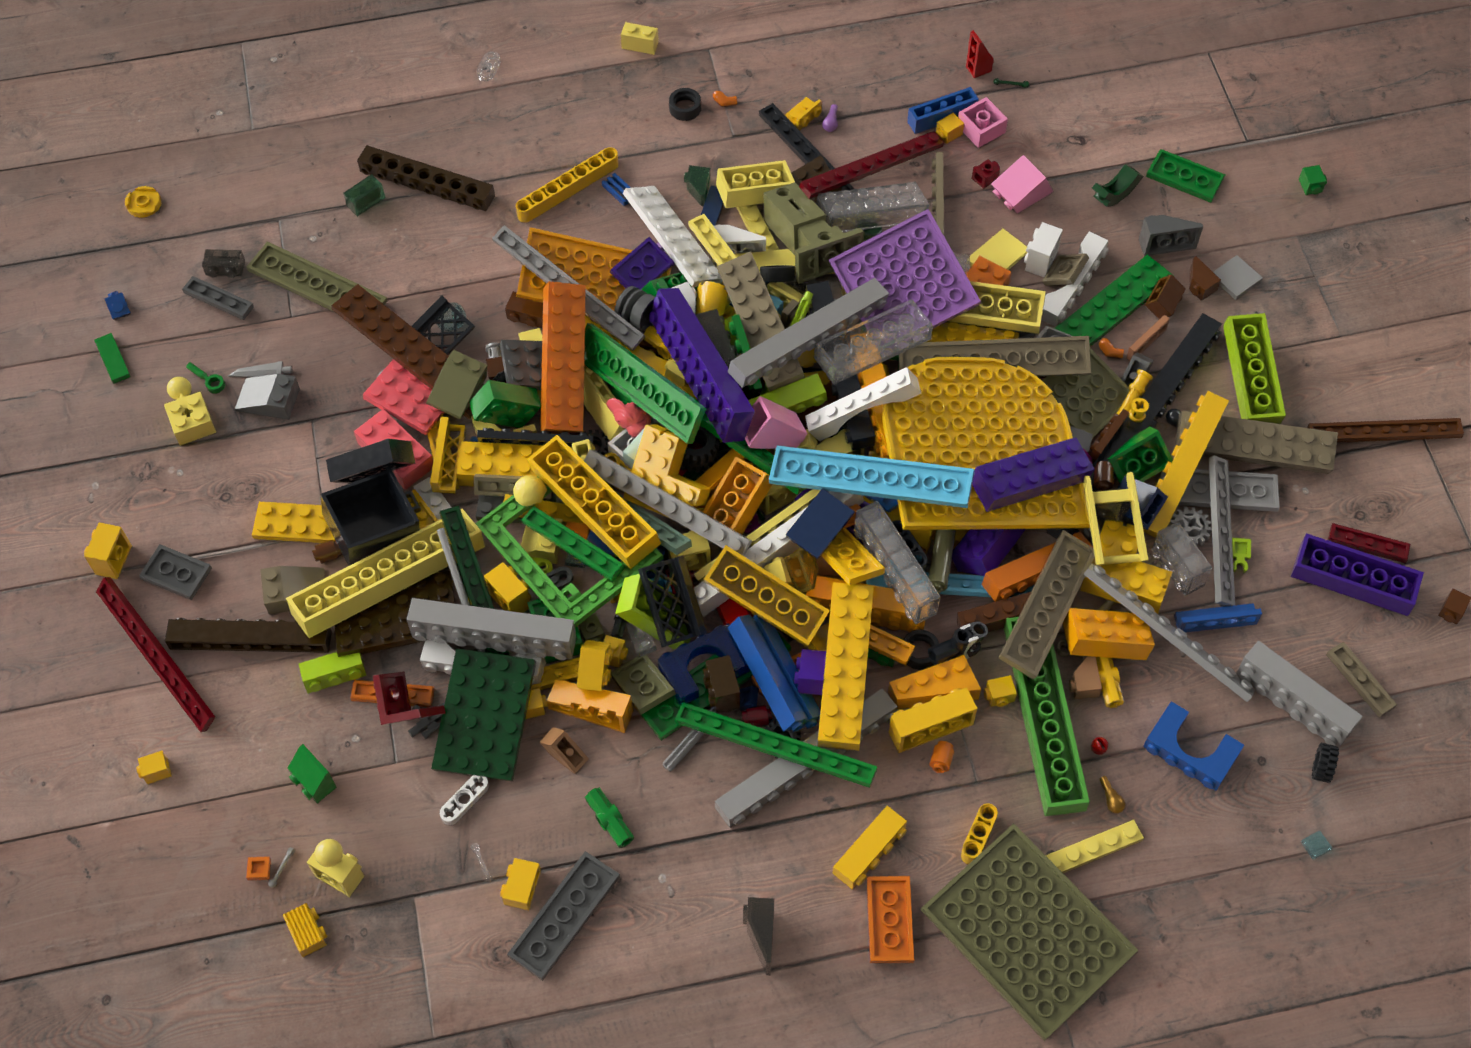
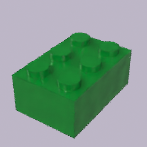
[469,380,541,428]

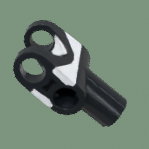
[928,621,988,665]

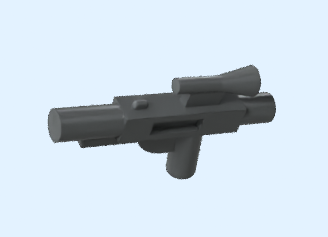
[408,702,445,740]

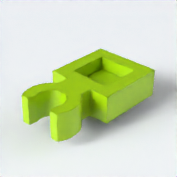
[1232,538,1251,573]

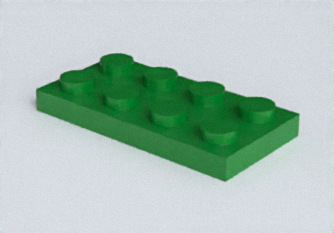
[729,314,762,394]

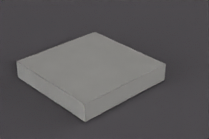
[1213,255,1263,300]

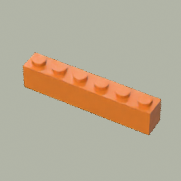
[982,532,1093,602]

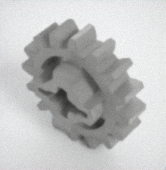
[1168,507,1212,548]

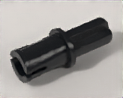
[611,615,629,639]

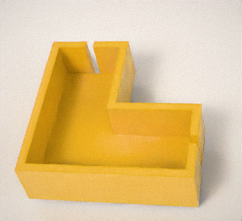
[623,424,711,520]
[1081,517,1172,614]

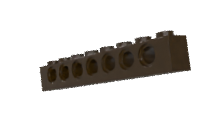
[357,145,495,211]

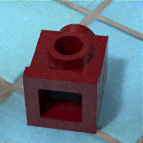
[971,159,1000,189]

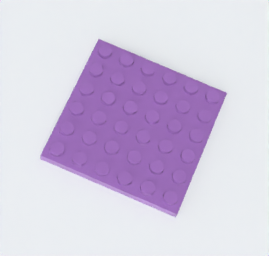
[829,209,981,356]

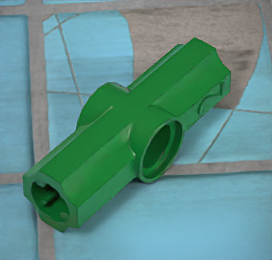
[585,787,634,848]

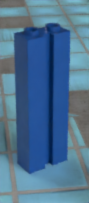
[727,614,821,732]

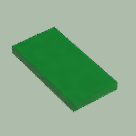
[1146,149,1226,203]

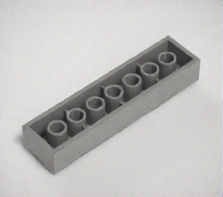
[407,598,577,660]

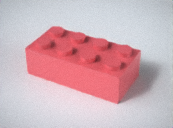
[354,409,433,490]

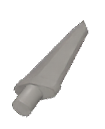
[228,361,293,377]

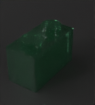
[343,174,386,217]

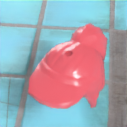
[607,398,652,438]

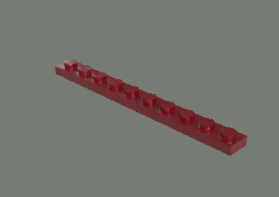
[799,131,945,199]
[96,577,215,732]

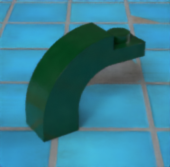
[1092,164,1144,207]

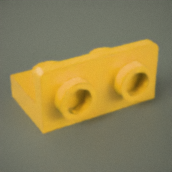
[785,97,822,131]

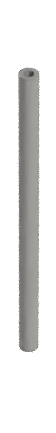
[437,528,486,653]

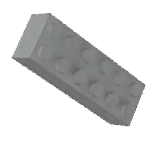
[1236,640,1363,748]

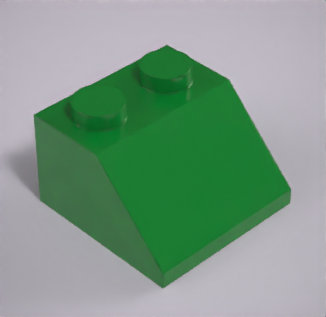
[288,744,337,804]

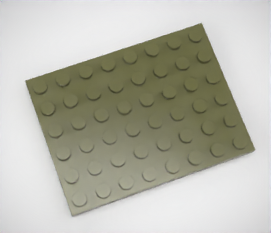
[921,823,1138,1041]

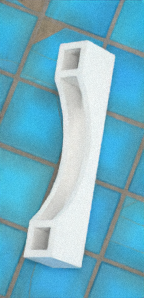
[1042,231,1109,327]
[805,367,921,441]
[420,640,546,685]

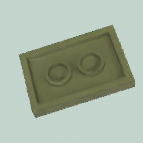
[611,653,676,715]

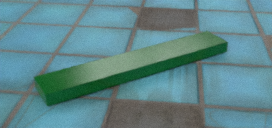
[521,506,625,582]

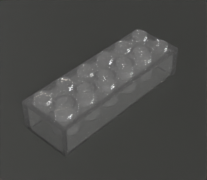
[816,182,930,232]
[814,299,933,384]
[853,500,941,625]

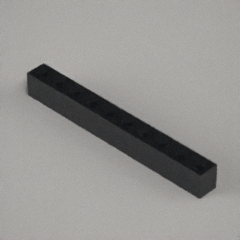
[803,281,875,450]

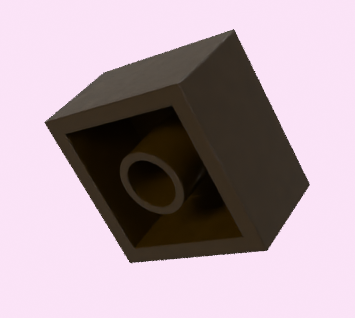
[703,655,740,714]

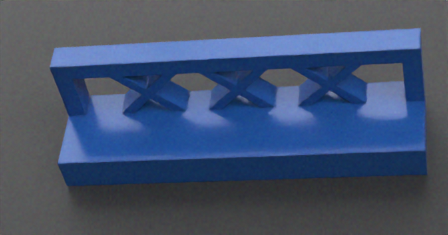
[1174,603,1262,633]

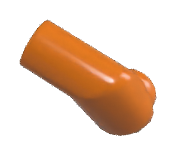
[713,90,737,106]
[1099,338,1124,358]

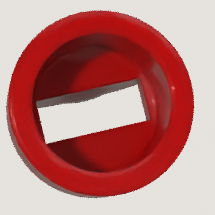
[1091,737,1108,755]

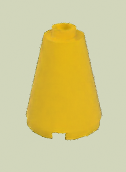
[696,281,731,335]

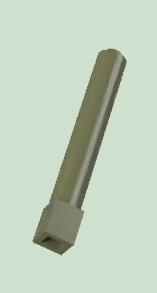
[927,529,956,593]

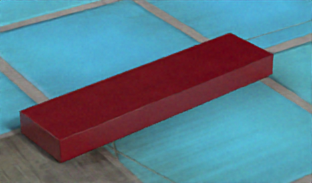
[1328,523,1411,564]

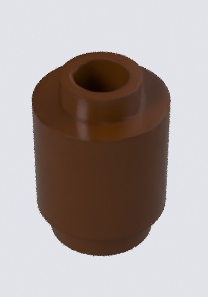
[1093,461,1114,491]
[312,540,343,564]

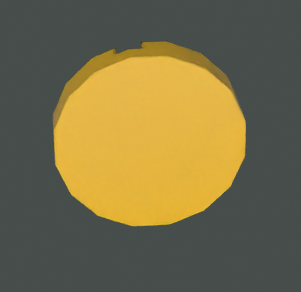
[125,186,161,218]

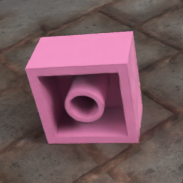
[958,97,1008,148]

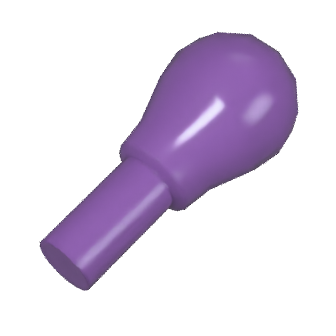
[822,104,838,132]

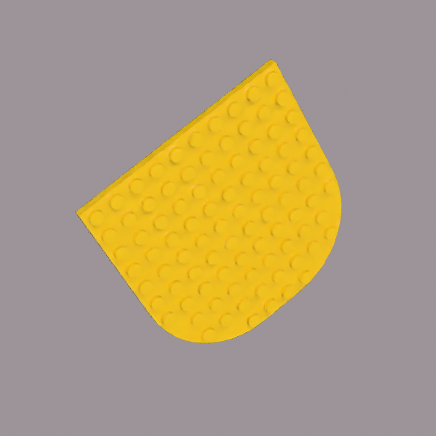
[882,357,1090,530]

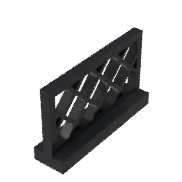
[412,295,475,355]
[638,555,707,647]

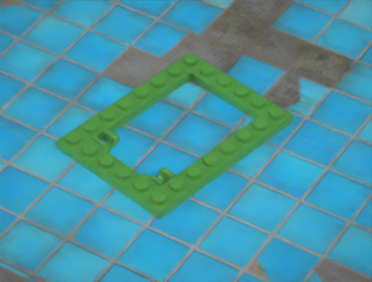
[475,476,664,627]

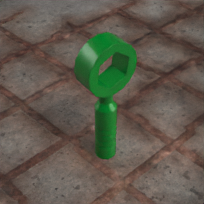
[186,362,225,394]

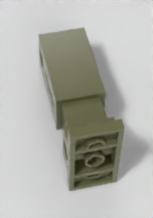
[763,182,864,284]

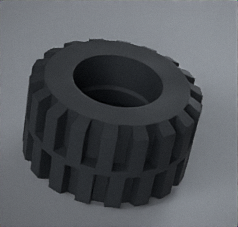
[680,426,719,473]

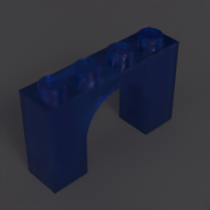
[658,623,751,705]

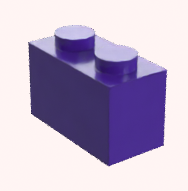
[794,649,826,695]

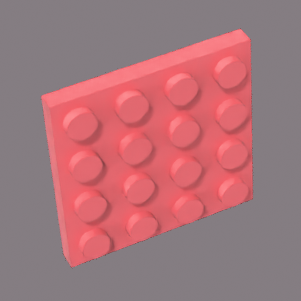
[363,359,445,435]

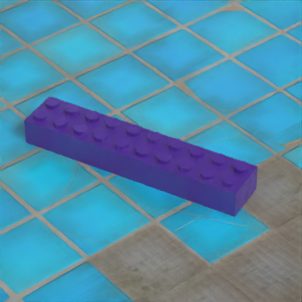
[649,288,755,443]

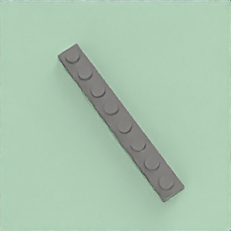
[1209,455,1235,606]

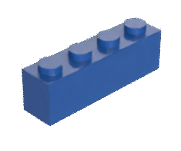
[907,87,979,134]

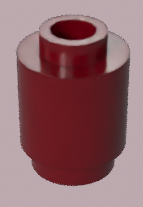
[741,705,772,727]

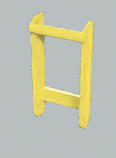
[1083,472,1148,565]

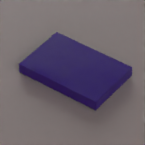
[610,237,675,289]

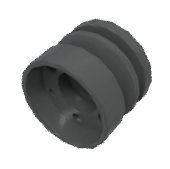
[614,286,655,334]

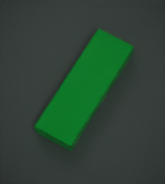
[94,333,131,384]

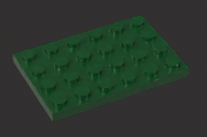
[431,649,536,782]

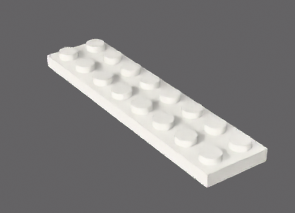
[623,186,722,287]

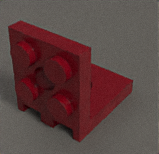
[373,671,445,725]

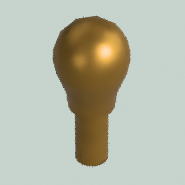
[1099,776,1126,814]

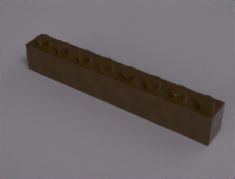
[165,618,332,653]

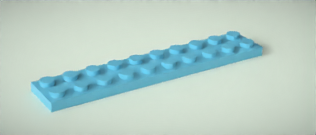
[769,446,974,508]

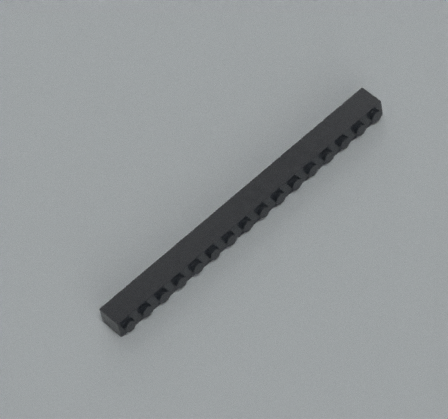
[1047,313,1222,539]

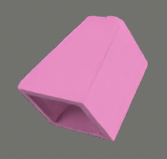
[991,155,1053,213]
[745,396,808,449]

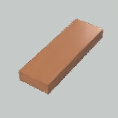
[1127,315,1170,360]

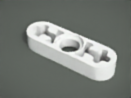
[440,775,489,825]

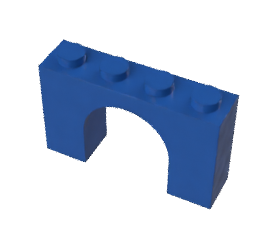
[1143,701,1244,791]

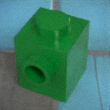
[1299,165,1327,195]

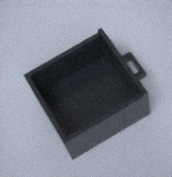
[320,467,421,566]

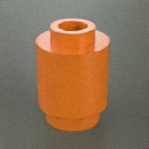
[929,741,954,773]

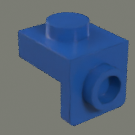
[104,291,131,320]

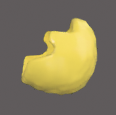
[513,475,547,506]

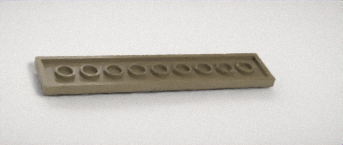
[898,336,1091,377]

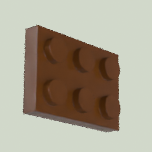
[1088,409,1129,465]

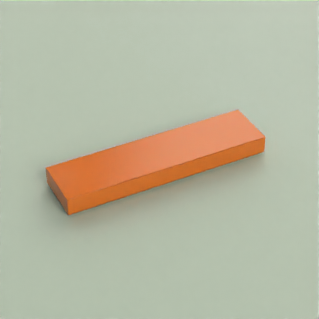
[350,680,435,707]

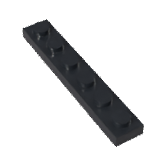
[477,428,594,447]

